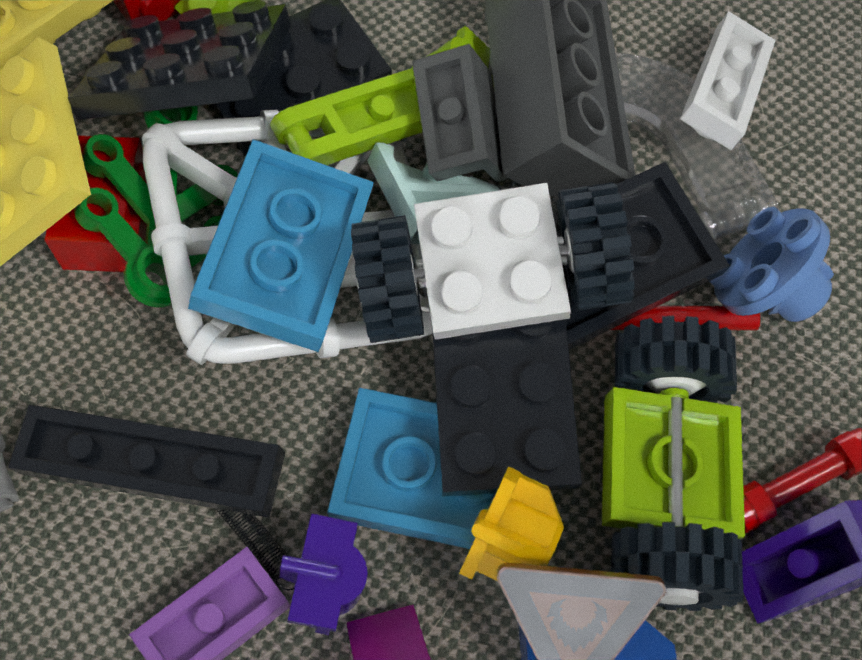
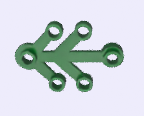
[75,105,238,308]

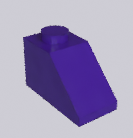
[742,500,862,624]

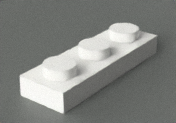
[680,11,776,150]

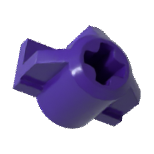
[280,513,368,635]

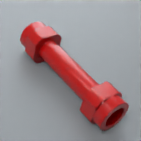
[743,428,862,534]

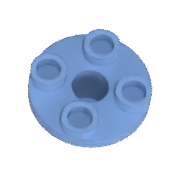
[709,207,834,322]

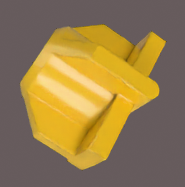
[459,466,564,581]

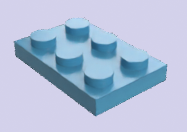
[188,139,374,352]
[327,388,495,549]

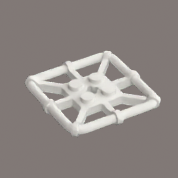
[142,110,432,365]

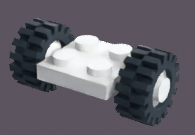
[351,182,635,343]

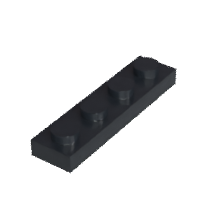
[8,404,286,518]

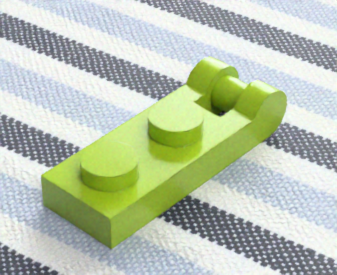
[270,68,423,166]

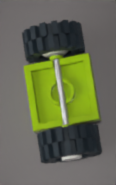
[602,316,745,611]

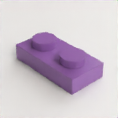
[129,547,290,660]

